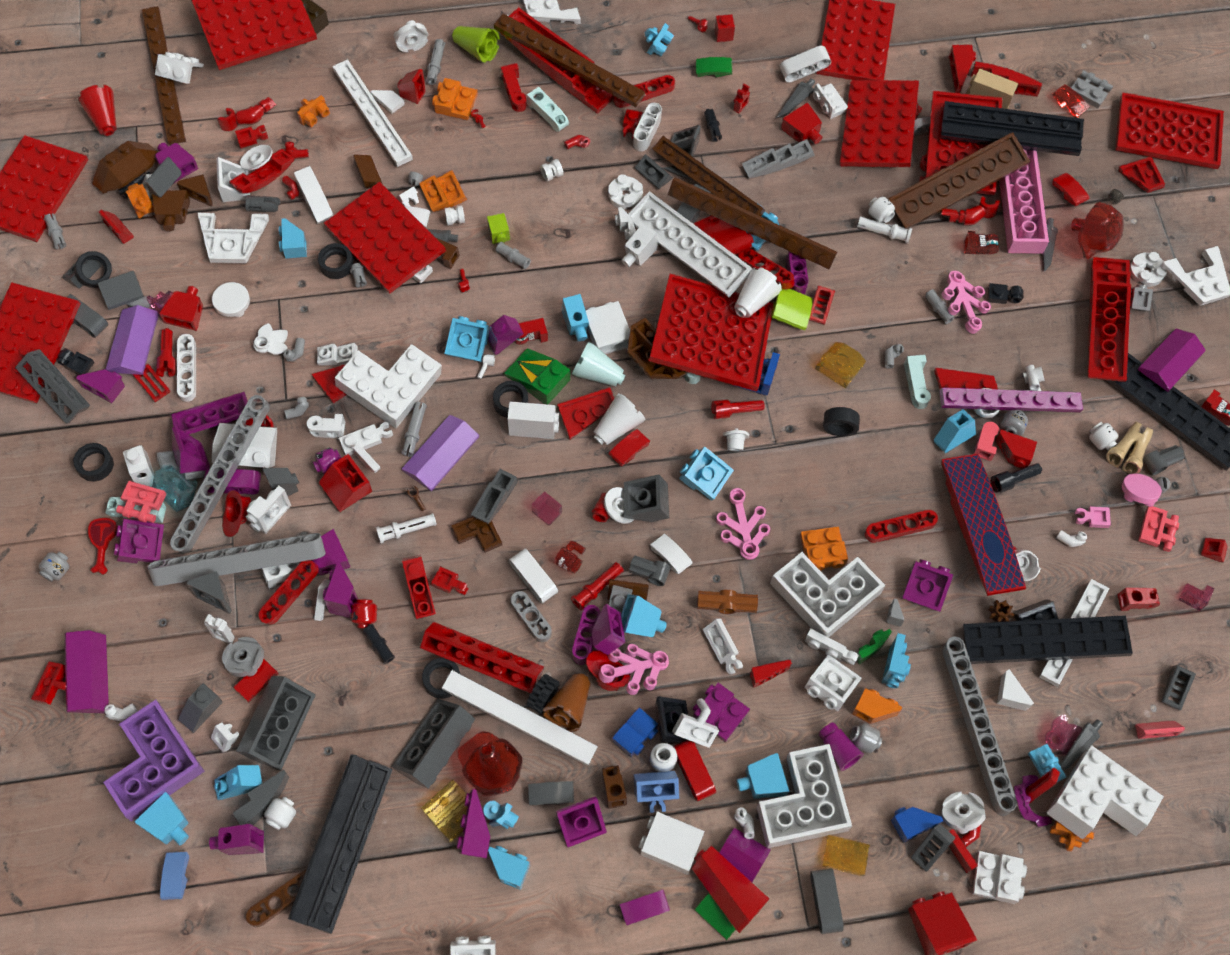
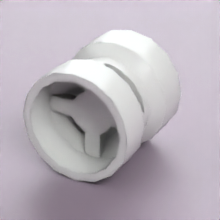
[540,159,563,182]
[445,205,465,226]

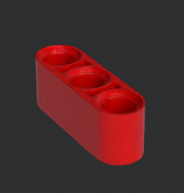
[673,740,716,802]

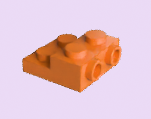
[432,78,478,120]
[800,526,848,571]

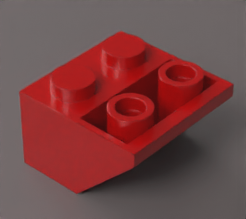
[318,454,372,512]

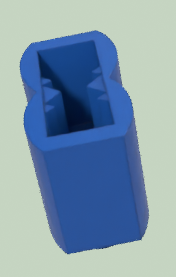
[612,708,658,757]

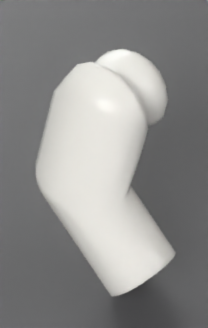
[1056,530,1087,547]
[734,807,755,839]

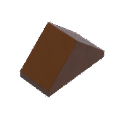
[177,174,213,206]

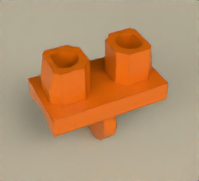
[297,95,330,127]
[126,183,154,219]
[1050,821,1094,852]

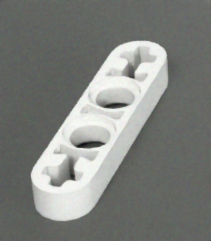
[177,334,196,402]

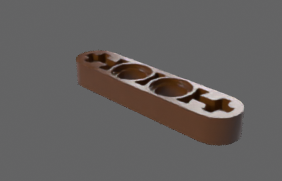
[246,869,306,927]

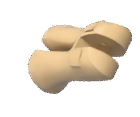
[1106,421,1153,474]

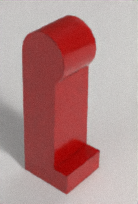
[501,63,527,112]

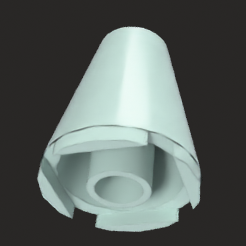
[572,342,626,387]

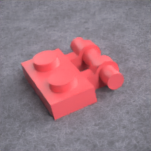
[116,481,166,523]
[1138,506,1179,552]

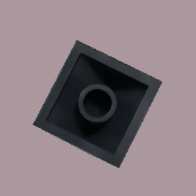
[655,696,689,744]

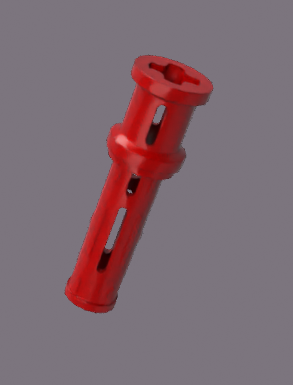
[571,562,624,611]

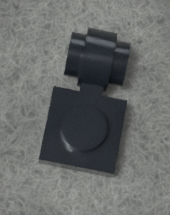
[988,283,1024,304]
[56,348,94,375]

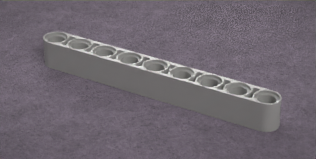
[170,395,270,553]
[147,533,326,586]
[942,637,1017,816]

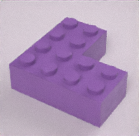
[103,700,205,822]

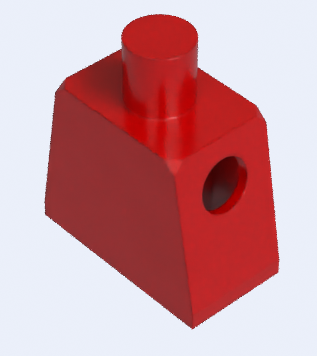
[781,103,823,144]
[160,286,203,331]

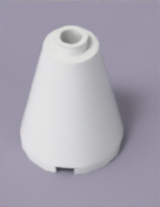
[734,267,782,318]
[594,393,646,445]

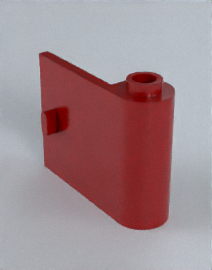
[693,215,754,255]

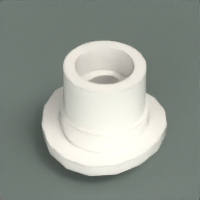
[723,429,750,451]

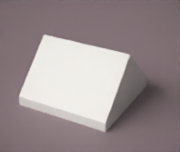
[216,157,250,202]

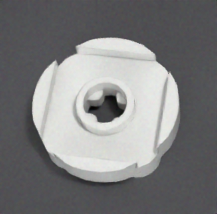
[394,20,429,52]
[608,175,643,209]
[1129,252,1167,287]
[942,792,986,834]

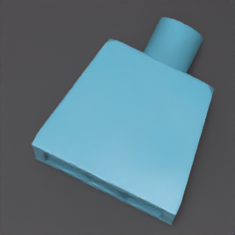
[561,294,589,341]
[621,595,666,637]
[736,753,789,799]
[135,792,189,845]

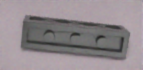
[15,349,90,424]

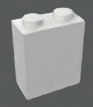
[586,301,630,354]
[508,402,559,439]
[639,812,705,875]

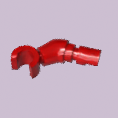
[217,97,276,131]
[941,196,1000,226]

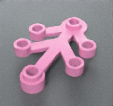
[942,271,991,334]
[716,488,770,560]
[599,644,669,695]

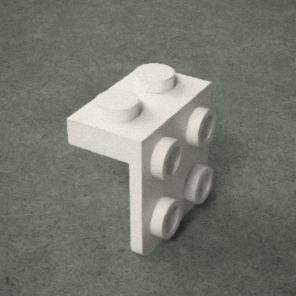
[155,52,204,84]

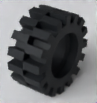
[526,673,560,714]

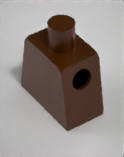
[152,190,190,231]

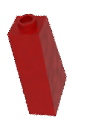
[691,846,770,933]

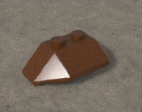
[92,141,158,194]
[627,318,689,379]

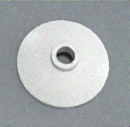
[240,145,273,170]
[604,487,634,524]

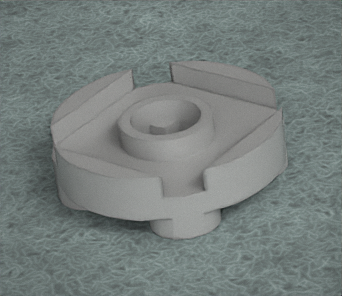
[222,637,264,677]

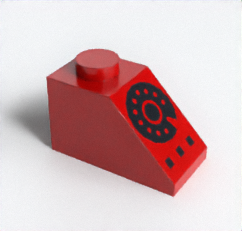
[995,430,1037,468]

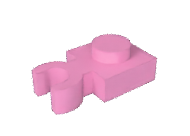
[1075,506,1111,528]

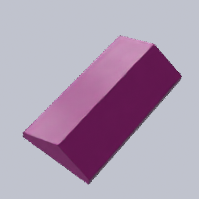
[1138,329,1206,392]
[171,391,248,435]
[64,630,109,714]

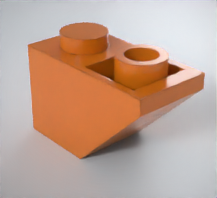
[852,688,902,724]

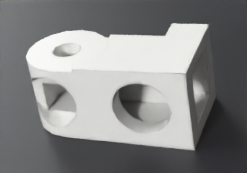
[307,414,346,439]
[262,562,300,589]

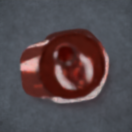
[1071,202,1124,260]
[457,731,523,796]

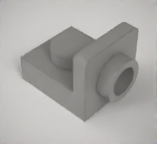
[1130,285,1153,312]
[609,585,633,614]

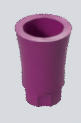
[819,722,864,771]

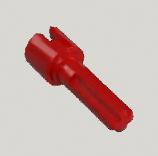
[156,328,176,377]
[711,399,765,419]

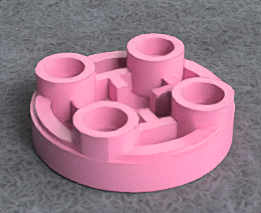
[1122,473,1162,507]

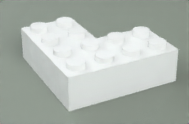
[335,344,442,428]
[770,552,885,638]
[756,744,852,848]
[1047,745,1164,840]

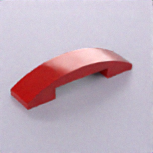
[230,149,294,193]

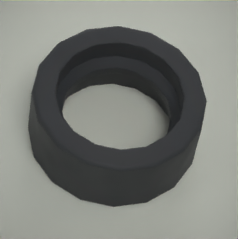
[318,243,354,279]
[75,251,112,288]
[493,381,528,418]
[823,407,860,437]
[73,443,114,482]
[422,658,461,699]

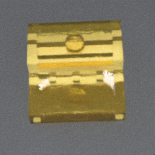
[421,780,468,842]

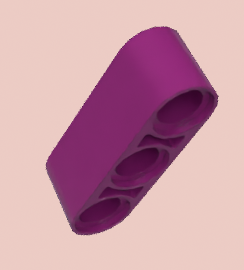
[786,251,809,295]
[204,468,261,495]
[572,605,601,665]

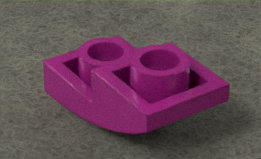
[620,889,670,926]

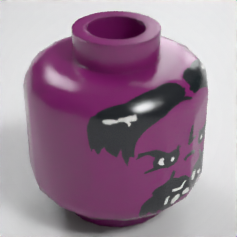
[313,447,341,474]

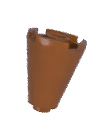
[543,673,591,732]

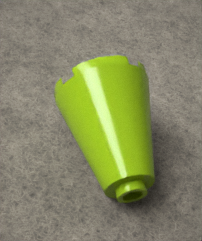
[452,26,500,63]

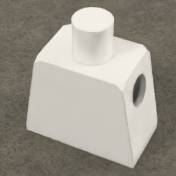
[621,223,659,267]
[123,445,158,487]

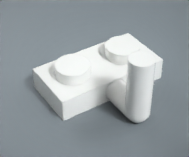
[672,698,719,748]

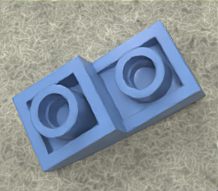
[160,852,190,900]

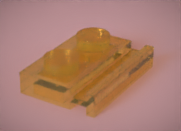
[822,835,870,877]

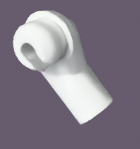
[104,703,138,721]

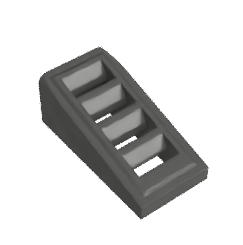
[1161,665,1196,711]
[911,824,955,872]

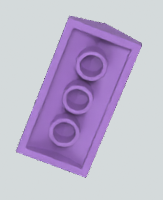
[106,305,159,375]
[402,415,479,491]

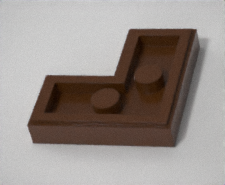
[451,516,503,553]

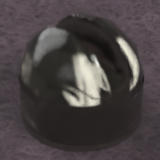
[1108,189,1124,204]

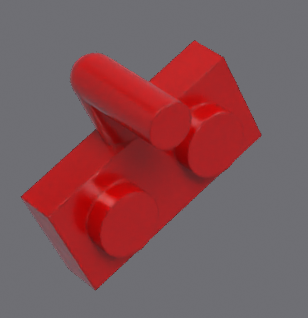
[31,662,66,705]

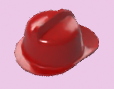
[222,490,251,537]
[586,651,631,691]

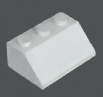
[212,423,277,468]

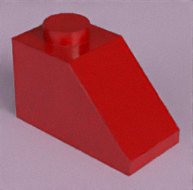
[397,69,426,104]

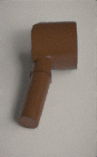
[407,485,426,511]

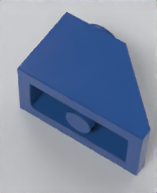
[891,807,944,843]

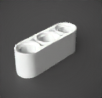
[780,46,831,82]
[633,103,662,151]
[509,549,558,604]

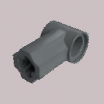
[1143,445,1184,475]
[629,556,671,586]

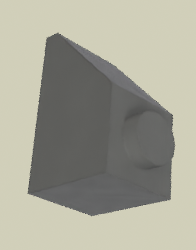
[263,468,299,496]
[178,683,223,733]

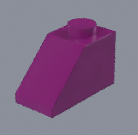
[488,315,524,355]
[76,369,125,404]
[592,604,625,655]

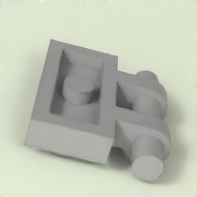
[1069,70,1113,108]

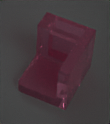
[146,290,173,313]
[532,491,562,525]
[1178,583,1214,611]

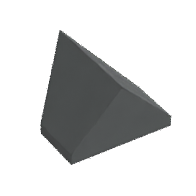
[671,125,701,157]

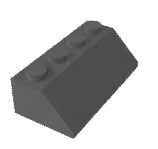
[236,676,316,770]
[391,699,475,789]

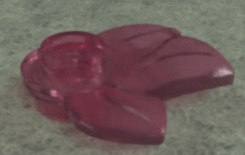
[1045,715,1083,755]

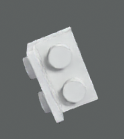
[813,83,848,119]

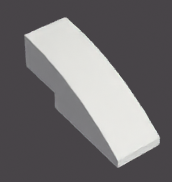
[294,166,334,224]

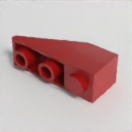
[402,554,436,619]

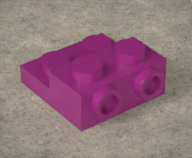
[114,519,164,564]
[902,559,953,612]
[692,682,750,742]

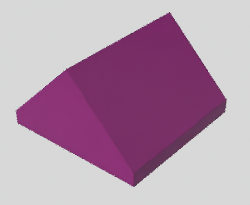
[172,426,211,474]
[556,796,607,848]
[719,828,771,882]

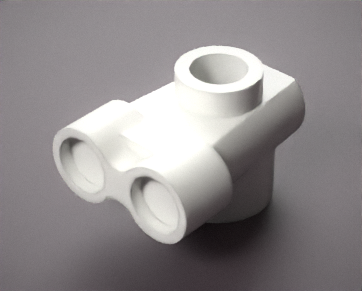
[1023,365,1045,391]

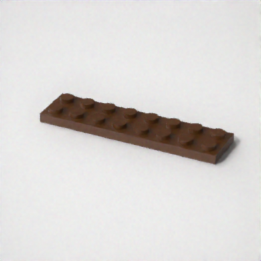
[888,132,1031,229]

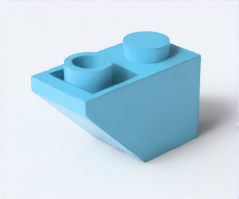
[279,218,307,259]
[934,409,976,453]
[214,765,262,800]
[488,846,530,890]

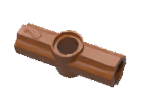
[697,589,758,614]

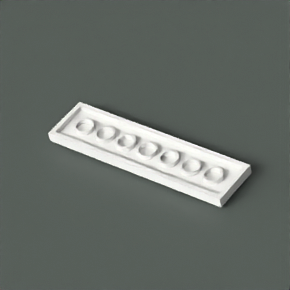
[628,191,752,298]

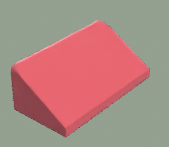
[1135,721,1185,739]

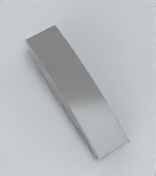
[742,139,815,179]

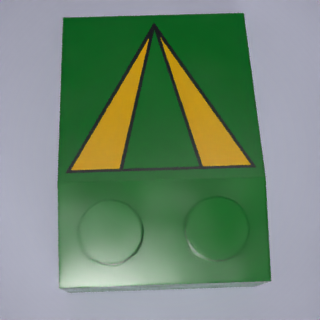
[504,348,570,405]

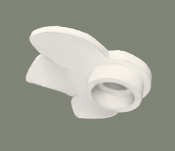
[253,323,288,355]

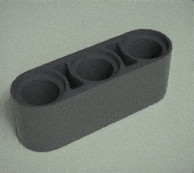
[67,294,109,338]
[810,868,844,934]

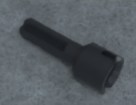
[990,463,1042,493]

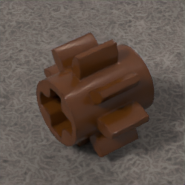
[988,600,1014,622]

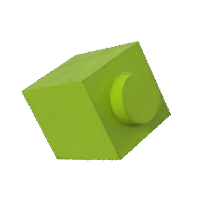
[487,213,510,244]

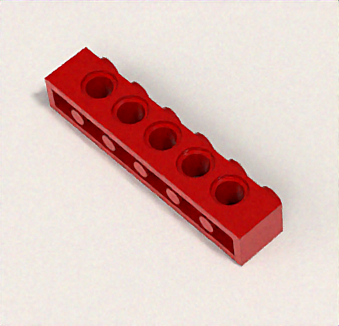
[420,622,544,693]

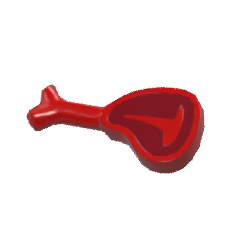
[88,518,118,575]

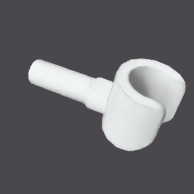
[477,354,495,379]

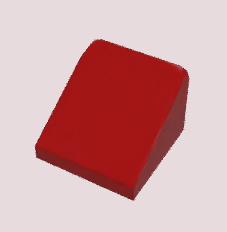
[1201,538,1228,563]

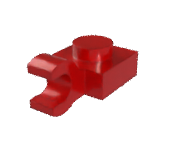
[431,566,469,595]

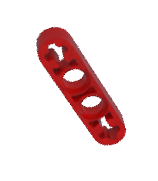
[613,75,675,108]
[738,249,795,289]
[865,510,938,543]
[259,560,319,625]

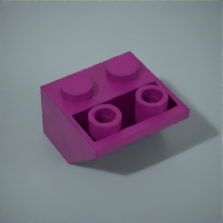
[323,563,358,618]

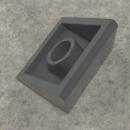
[98,271,144,310]
[186,572,232,614]

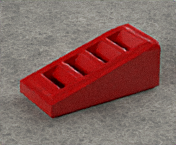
[809,285,835,325]
[750,659,792,688]

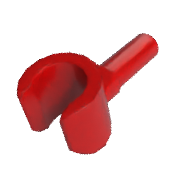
[688,16,708,33]
[458,269,470,293]

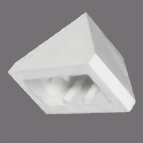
[997,669,1034,711]

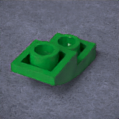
[696,57,732,77]
[857,629,892,664]

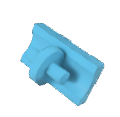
[645,23,674,56]
[1028,744,1066,782]
[483,801,519,829]

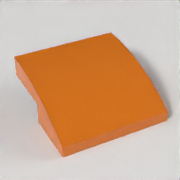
[419,170,467,212]

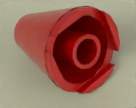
[78,85,117,136]

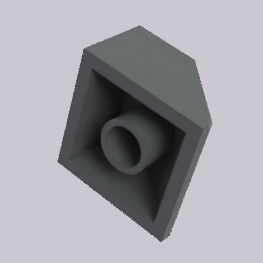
[624,474,669,522]

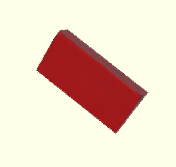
[99,210,134,244]

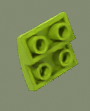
[772,289,813,331]

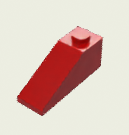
[949,44,976,93]

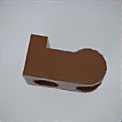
[435,237,460,269]
[602,765,627,809]

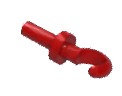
[470,109,486,128]

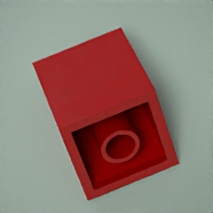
[908,891,977,955]

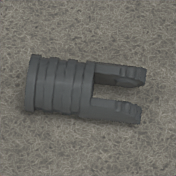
[245,195,280,212]

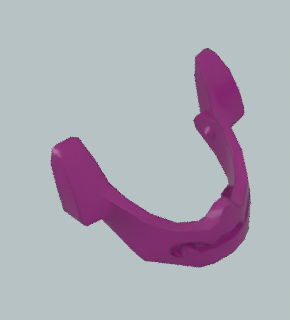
[1014,775,1052,827]

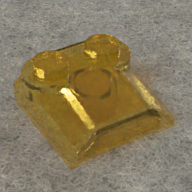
[815,342,866,389]

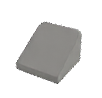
[886,598,904,627]

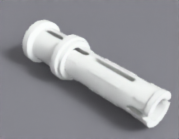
[857,216,912,244]
[376,513,437,544]

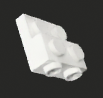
[246,486,291,534]
[804,655,862,711]
[972,851,1027,904]
[451,936,496,955]

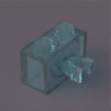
[152,465,198,512]

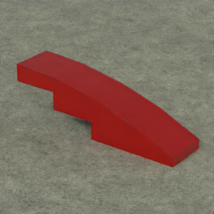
[971,61,1042,97]

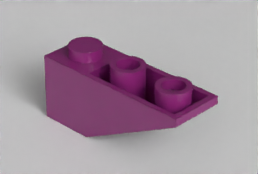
[457,789,490,858]

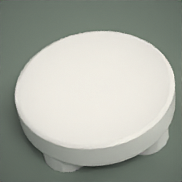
[212,282,250,317]

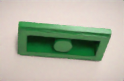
[695,893,736,940]

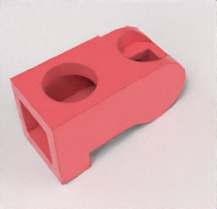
[974,422,999,461]

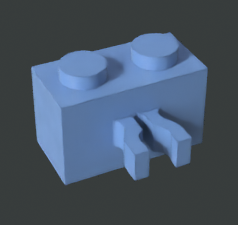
[633,771,679,813]

